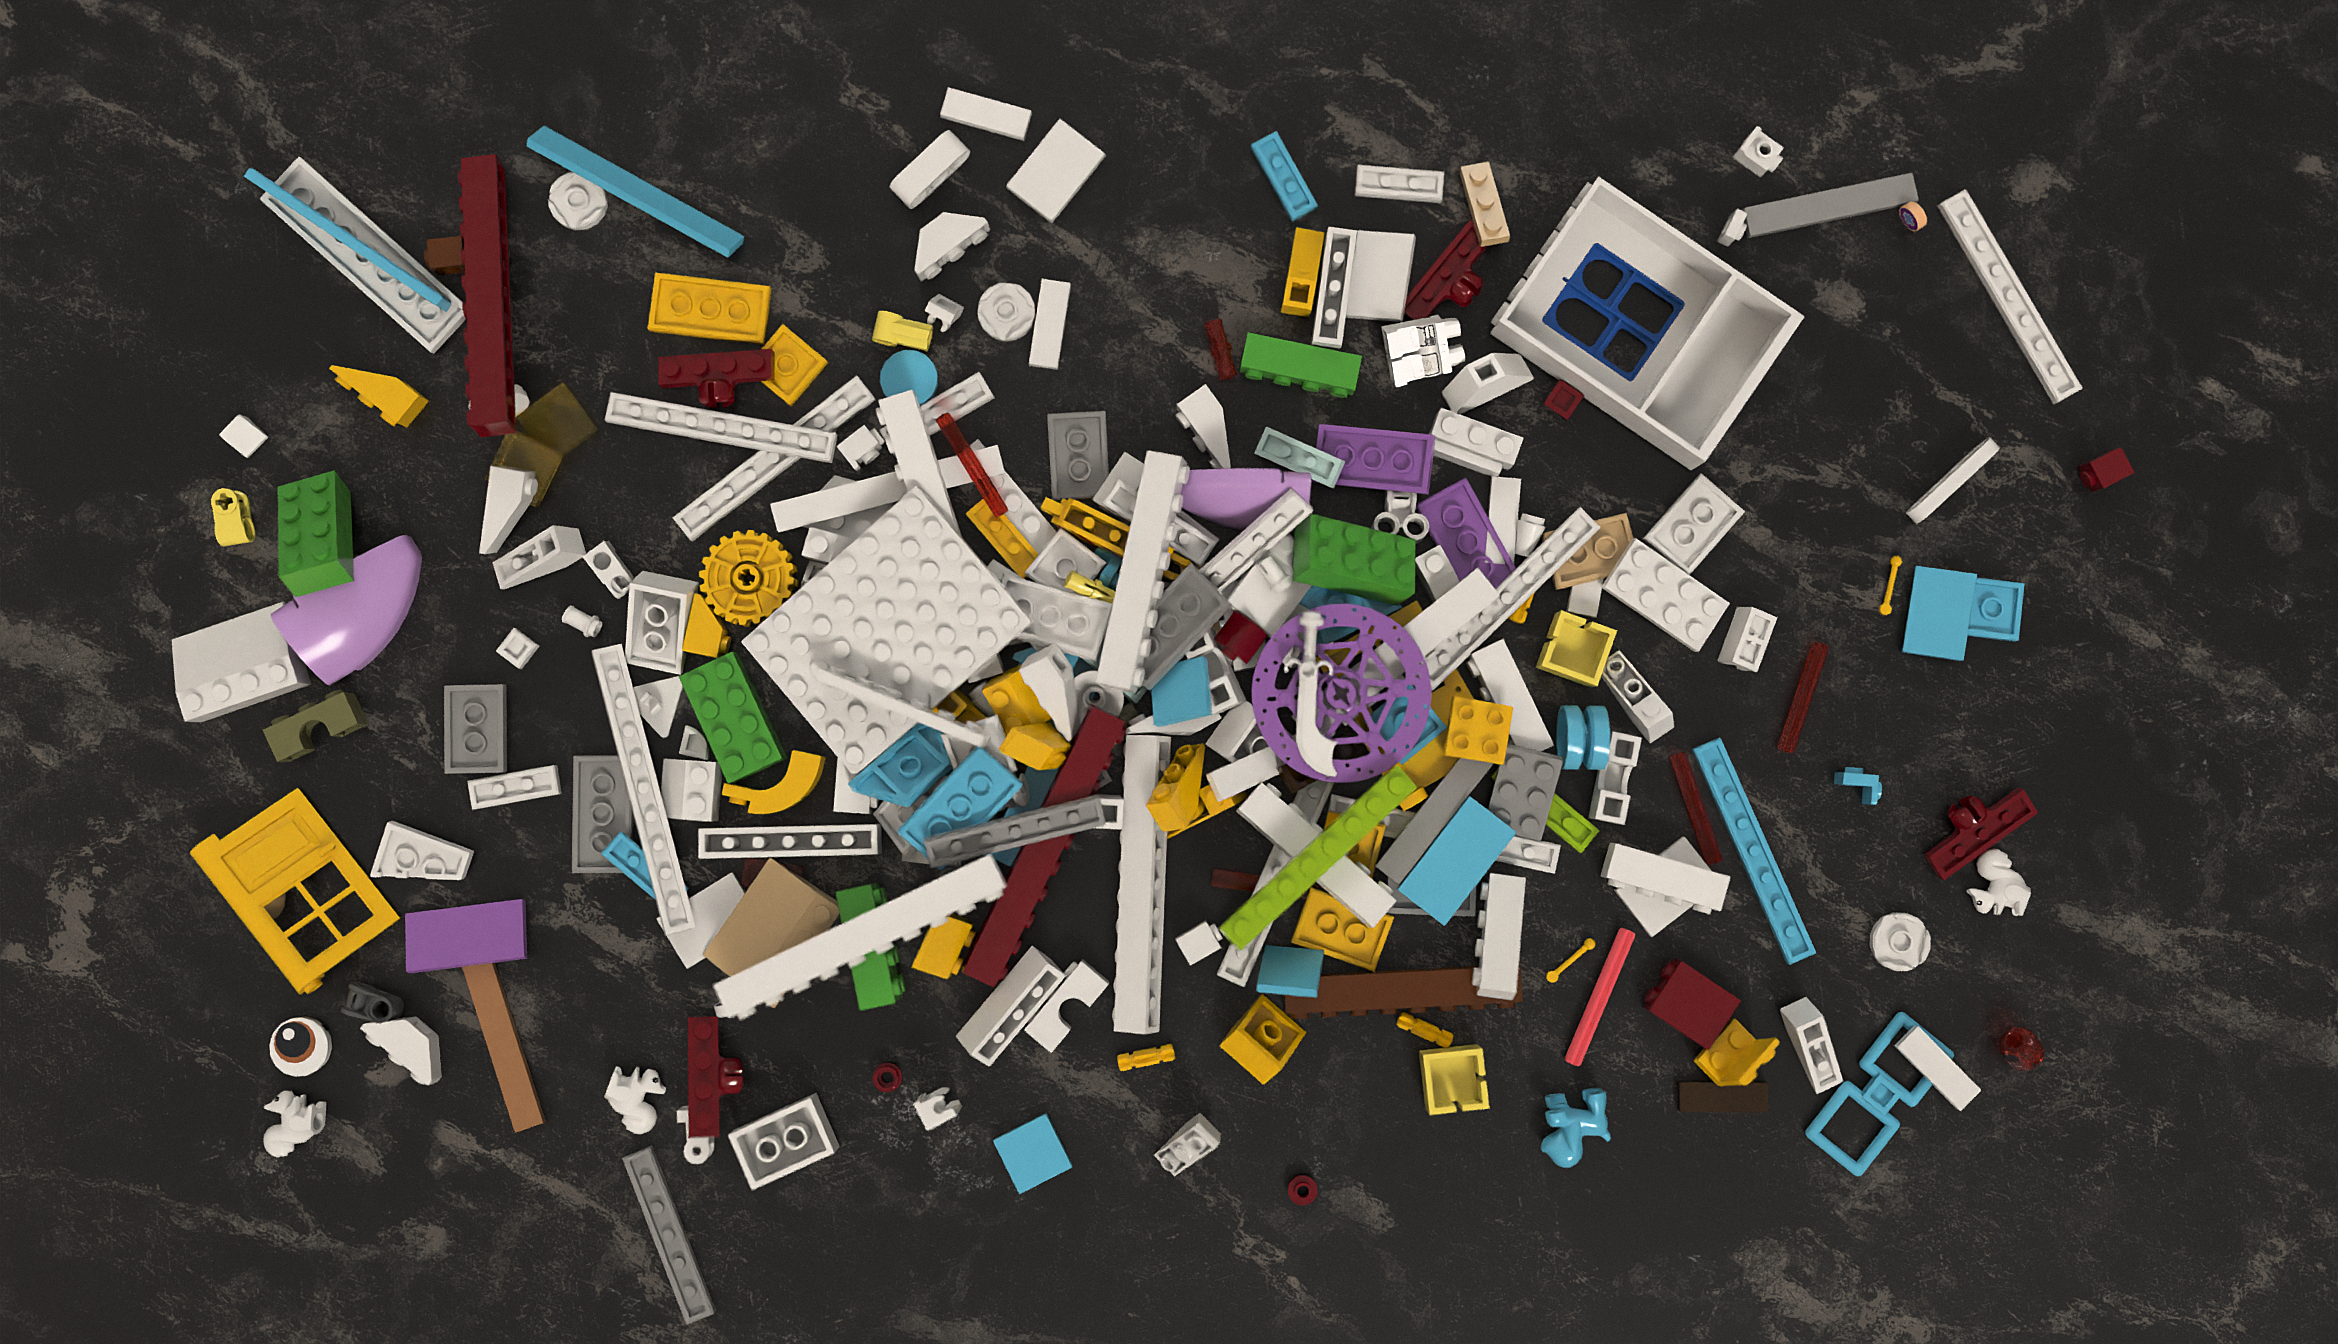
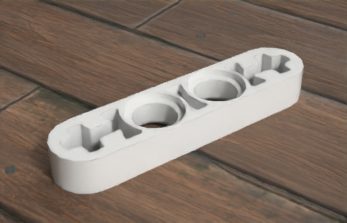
[1906,437,2000,524]

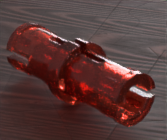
[1204,319,1238,380]

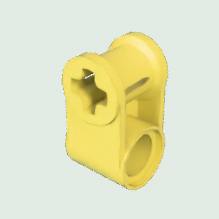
[211,488,255,547]

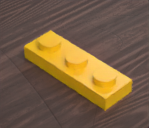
[965,495,1039,579]

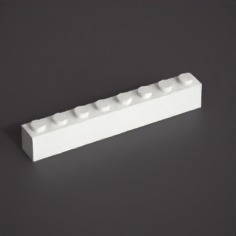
[1095,450,1190,693]
[1292,568,1500,736]

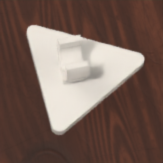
[633,676,683,738]

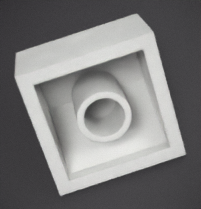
[1205,701,1292,763]
[661,759,722,821]

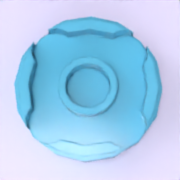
[880,350,938,406]

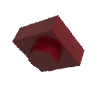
[1543,380,1584,420]

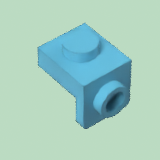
[1094,547,1123,590]
[1834,767,1882,805]

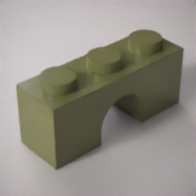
[263,690,369,762]

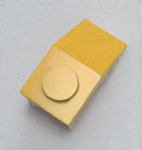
[682,593,731,658]
[999,722,1072,771]

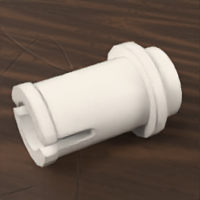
[1256,554,1292,594]
[562,605,602,637]

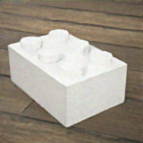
[728,1093,840,1190]

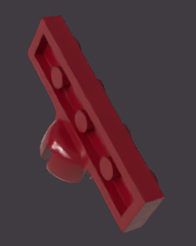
[1404,219,1488,321]
[658,349,775,408]
[1924,788,2038,880]
[688,1016,743,1139]

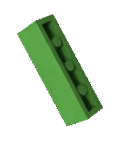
[1240,332,1362,398]

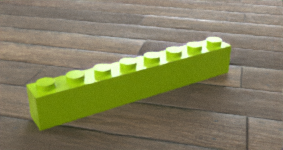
[1218,765,1417,951]

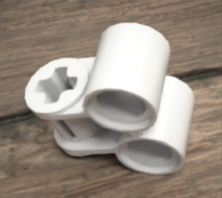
[1371,490,1429,544]

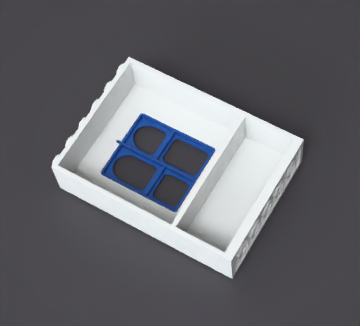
[1490,177,1805,470]

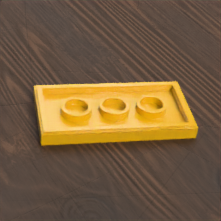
[648,272,772,345]

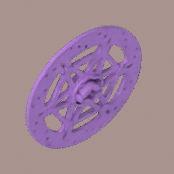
[1252,604,1431,783]

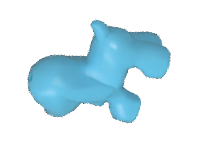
[1541,1088,1611,1168]

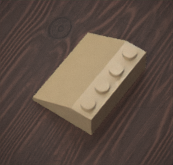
[703,857,840,1008]

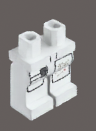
[1381,315,1465,387]

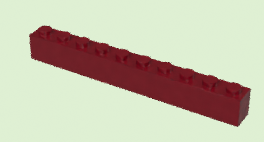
[458,154,516,438]
[962,704,1127,988]

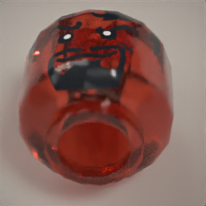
[1999,1027,2045,1071]

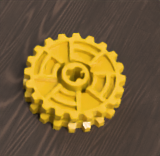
[699,530,799,627]

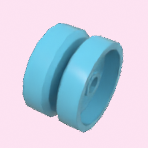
[1556,705,1610,770]

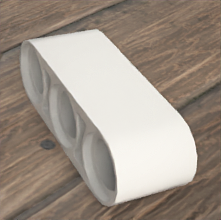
[890,130,970,209]

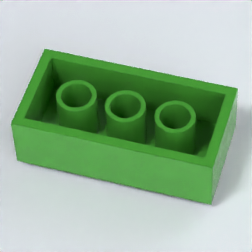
[278,470,354,597]
[1293,514,1415,606]
[679,652,788,784]
[836,882,906,1011]

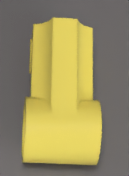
[872,311,933,351]

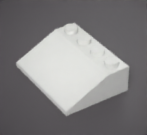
[172,602,312,722]

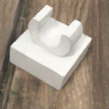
[925,294,964,332]

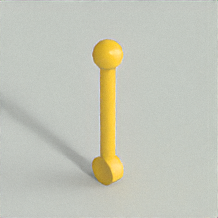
[1878,556,1902,615]
[1546,938,1596,983]

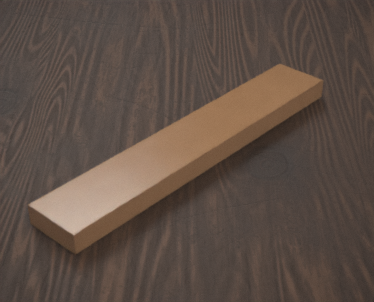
[462,963,546,1133]

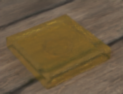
[516,382,599,464]
[484,430,563,507]

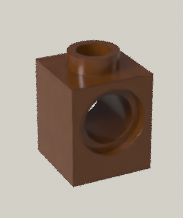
[424,236,465,275]

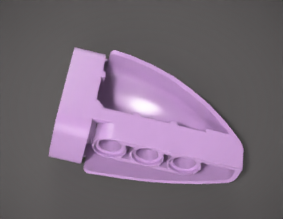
[1180,468,1311,536]
[271,535,422,686]

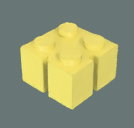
[1536,610,1617,688]
[1419,1044,1489,1115]

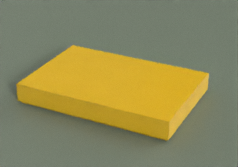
[1291,886,1394,972]

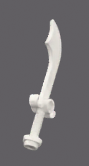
[1284,611,1338,777]

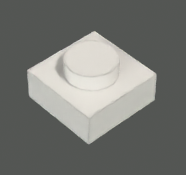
[1717,209,1748,247]

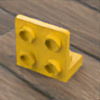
[1443,696,1513,765]
[1693,1018,1780,1086]

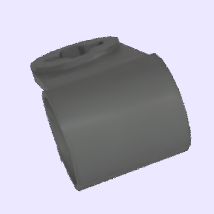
[340,982,404,1024]

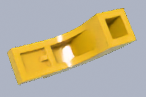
[722,750,826,814]

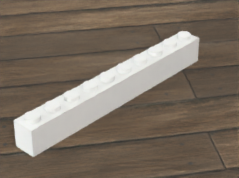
[876,390,1005,683]
[1112,735,1171,1034]
[713,853,1007,1020]

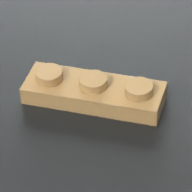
[1460,162,1510,247]

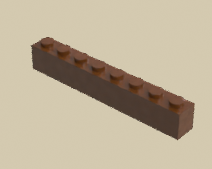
[1283,965,1523,1019]

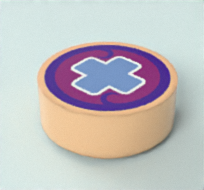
[1899,201,1927,232]

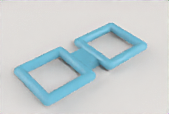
[1805,1012,1954,1176]

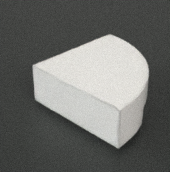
[679,725,710,760]

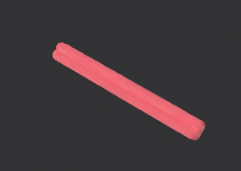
[1565,928,1635,1066]

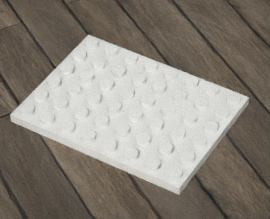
[741,486,1033,776]

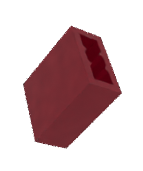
[1643,958,1741,1050]

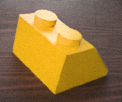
[982,663,1051,735]
[912,913,977,979]
[1219,994,1307,1085]

